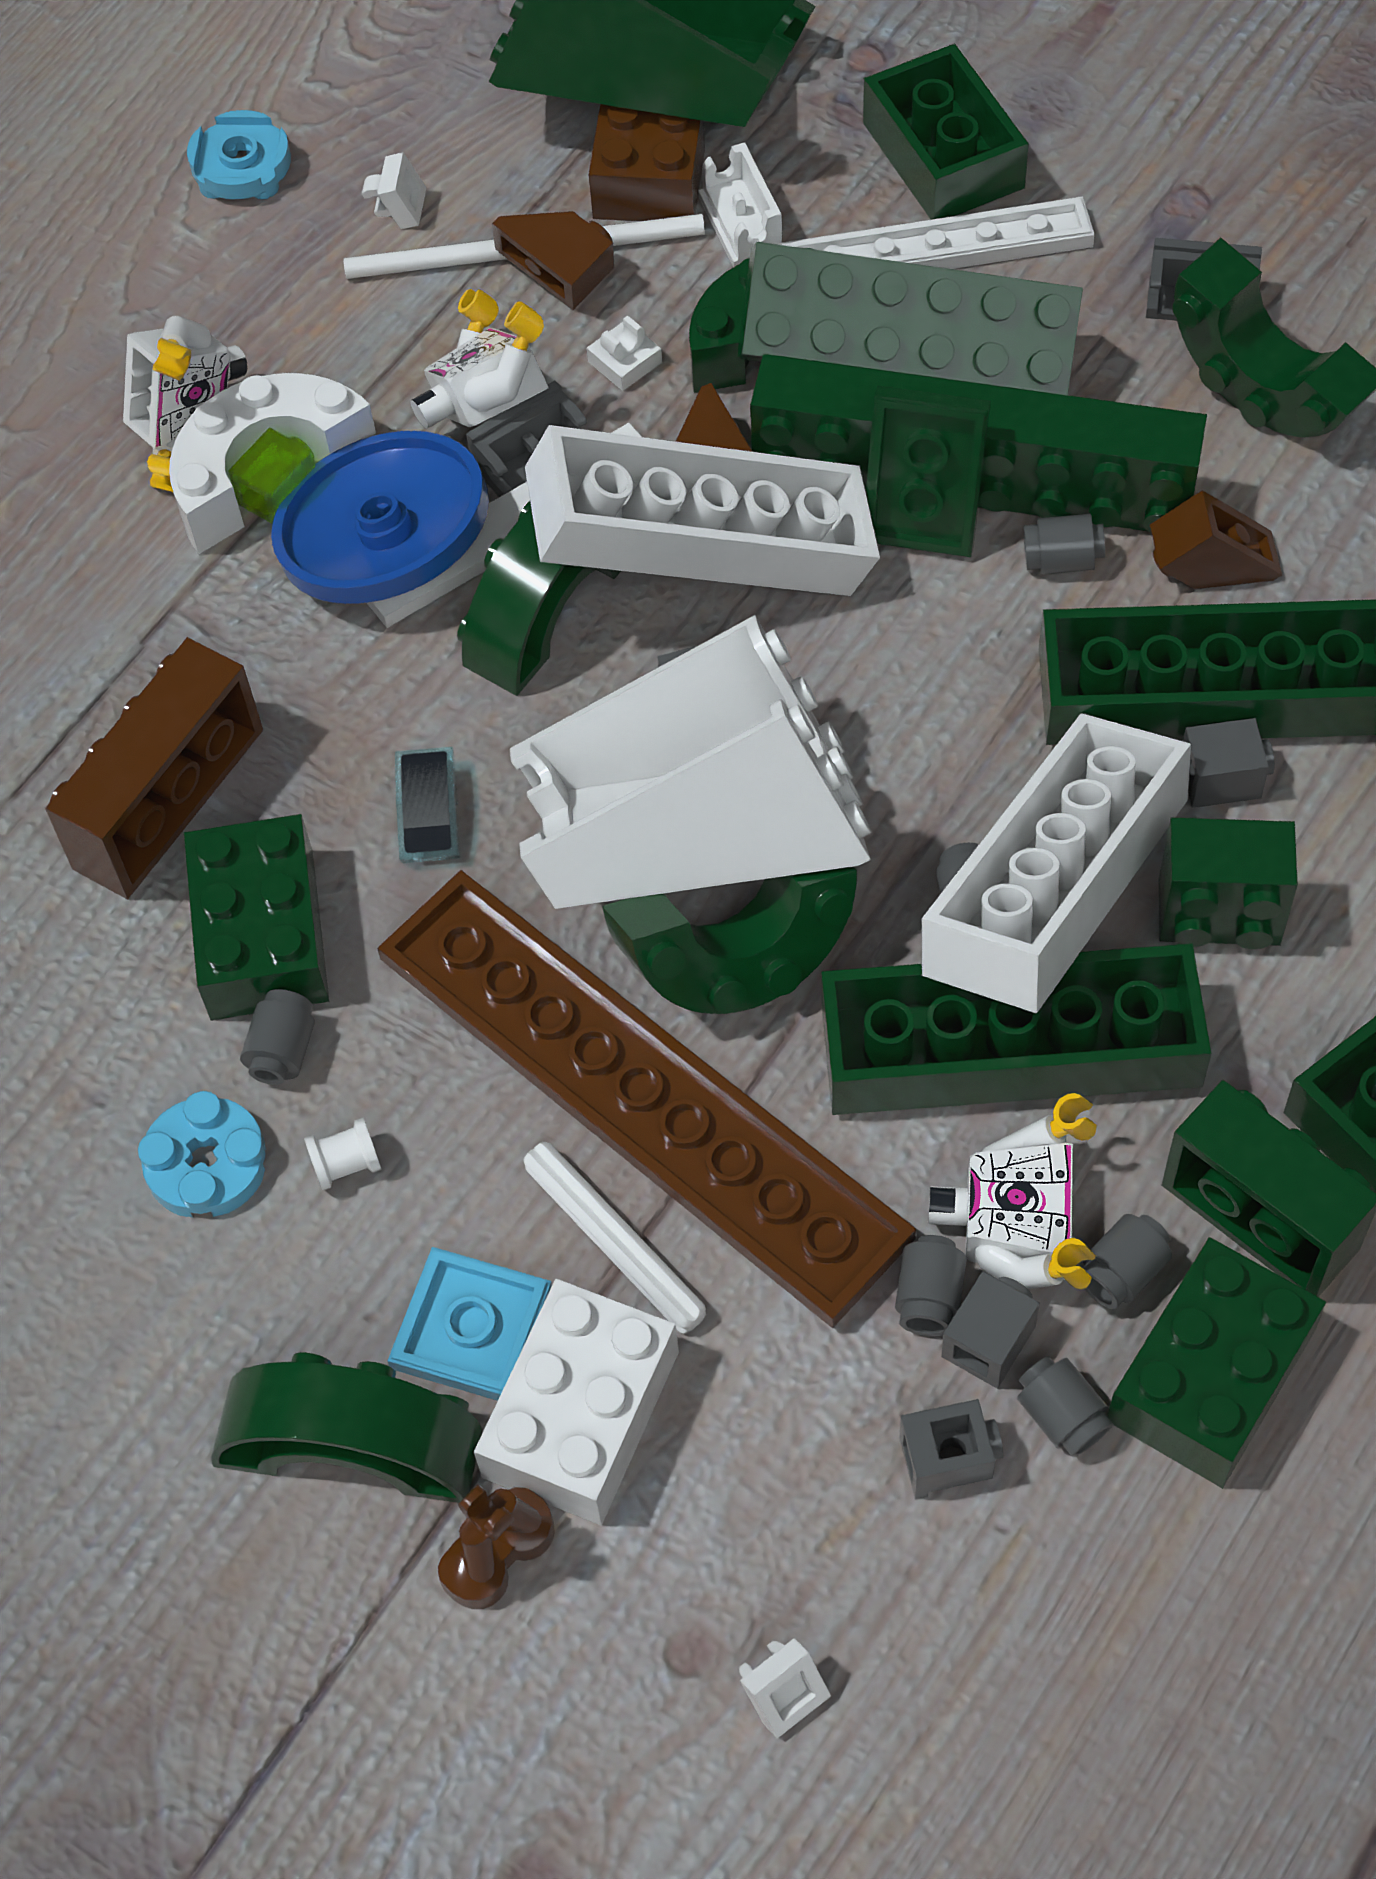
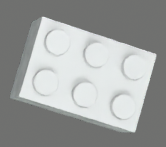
[474,1279,679,1526]

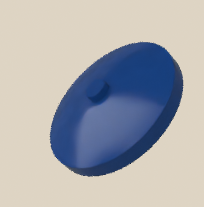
[271,431,489,604]

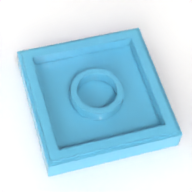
[387,1247,552,1401]

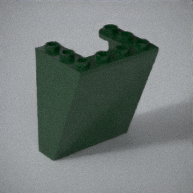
[489,0,816,127]

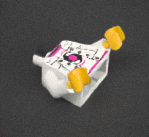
[410,289,549,429]
[123,316,248,492]
[928,1093,1097,1290]

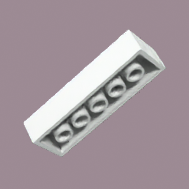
[525,425,880,596]
[922,713,1191,1013]

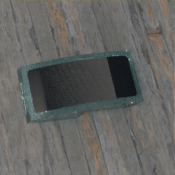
[395,747,460,863]

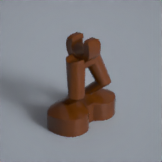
[438,1484,555,1609]

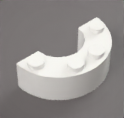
[169,373,376,554]

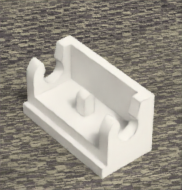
[698,142,782,267]

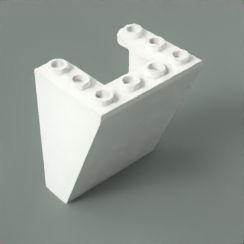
[510,615,872,909]

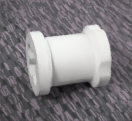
[304,1118,381,1191]

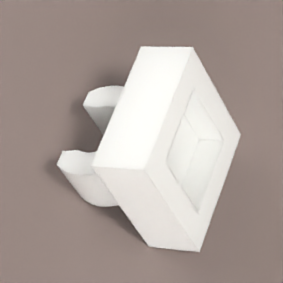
[362,152,427,229]
[586,316,662,391]
[739,1638,831,1738]

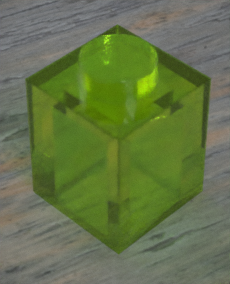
[228,427,316,524]

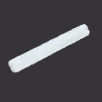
[523,1142,706,1334]

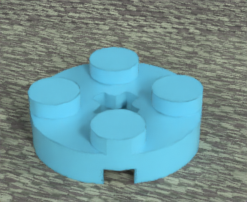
[187,110,291,199]
[138,1091,266,1218]

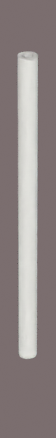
[343,214,705,279]

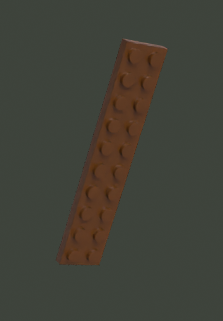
[377,870,916,1329]

